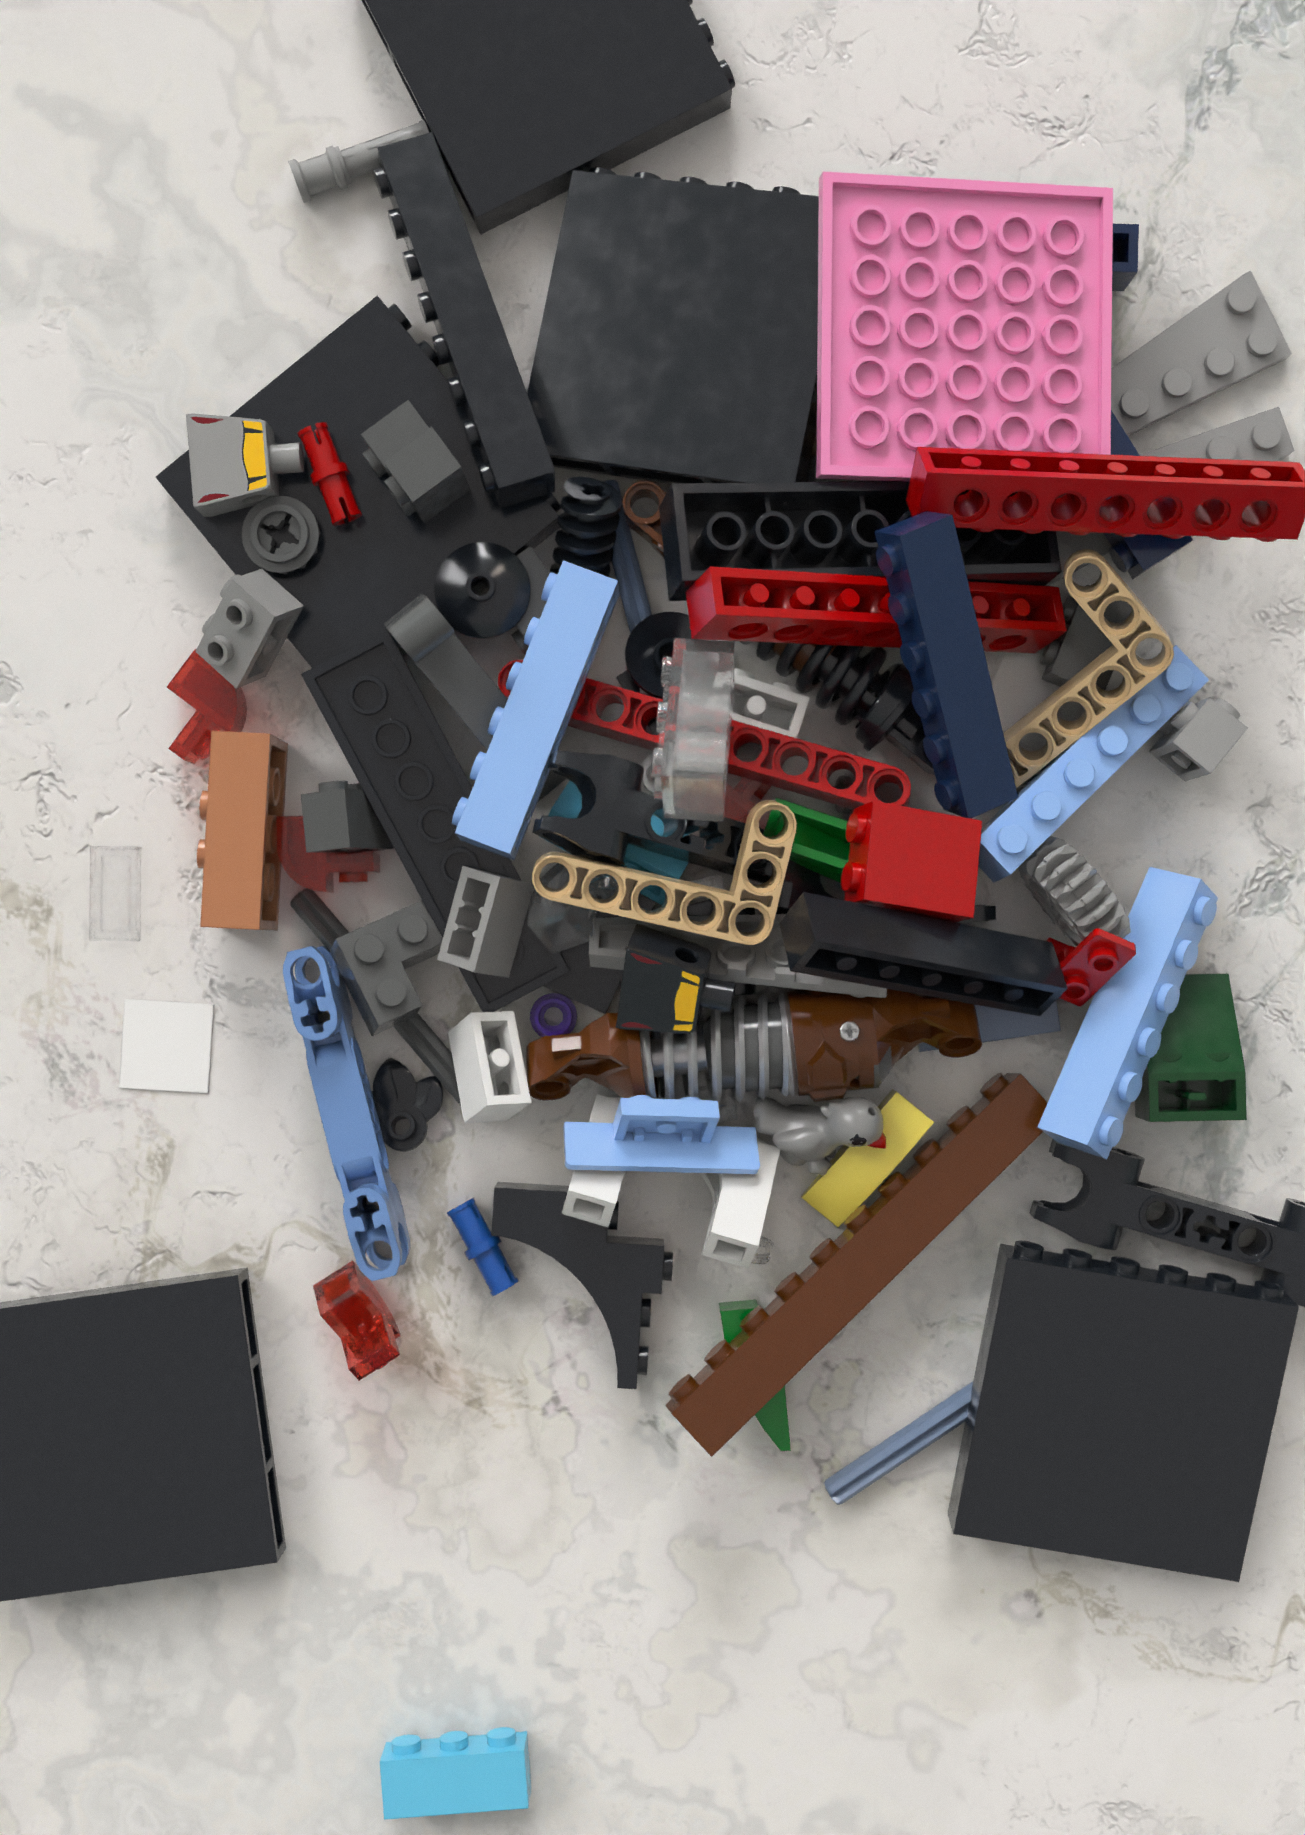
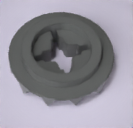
[242,496,321,575]

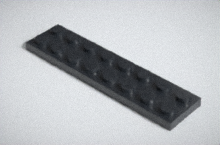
[301,629,570,1012]

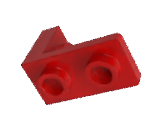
[1046,928,1136,1007]

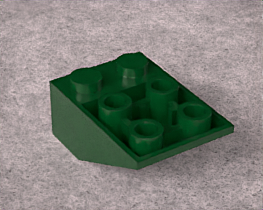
[1135,973,1247,1122]

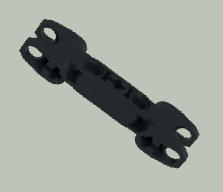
[532,750,835,914]
[1030,1139,1305,1307]

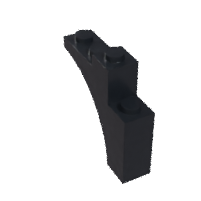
[491,1182,673,1389]

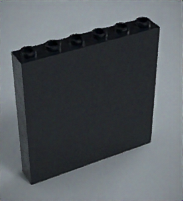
[361,0,735,234]
[527,167,819,484]
[156,295,562,668]
[947,1240,1299,1582]
[0,1267,286,1602]

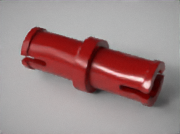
[297,422,362,526]

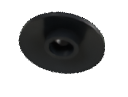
[434,542,531,639]
[625,612,720,701]

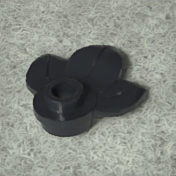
[371,1058,444,1152]

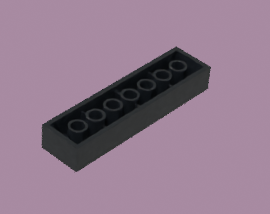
[659,481,1062,601]

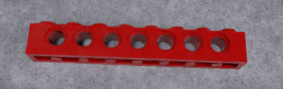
[906,447,1305,542]
[686,566,1067,654]

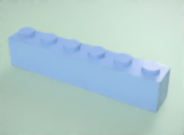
[452,560,620,861]
[978,645,1209,882]
[1037,867,1218,1160]

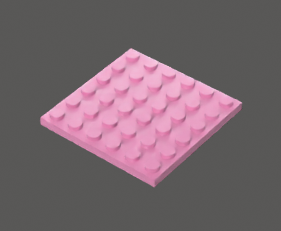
[816,172,1113,482]

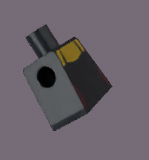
[616,924,736,1034]

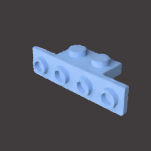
[563,1095,760,1174]

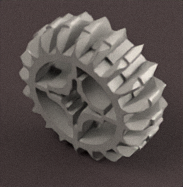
[1019,836,1131,946]

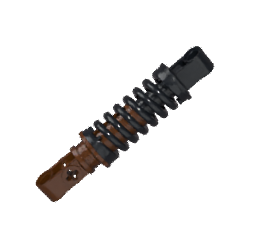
[623,481,935,775]

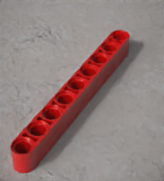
[498,659,911,809]

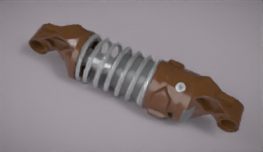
[526,989,982,1102]

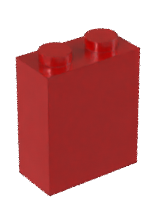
[841,801,982,923]

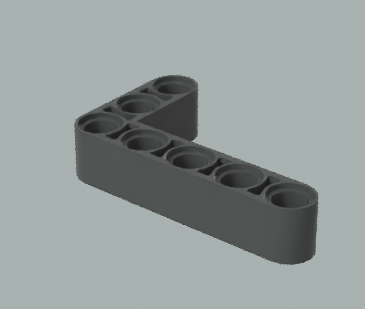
[384,593,566,803]

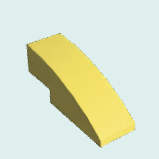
[801,1089,934,1227]

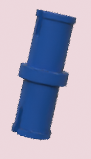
[447,1198,519,1296]

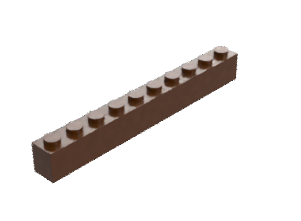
[665,1073,1047,1457]

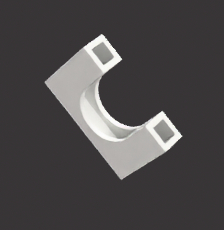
[562,1094,780,1269]

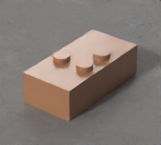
[197,731,288,931]

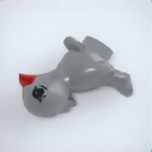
[754,1096,886,1176]

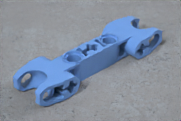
[283,946,410,1281]

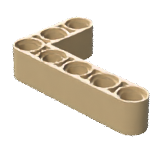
[1003,549,1174,788]
[532,800,797,945]

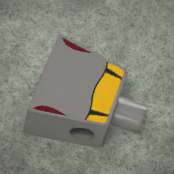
[186,414,304,517]

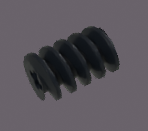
[550,476,623,577]

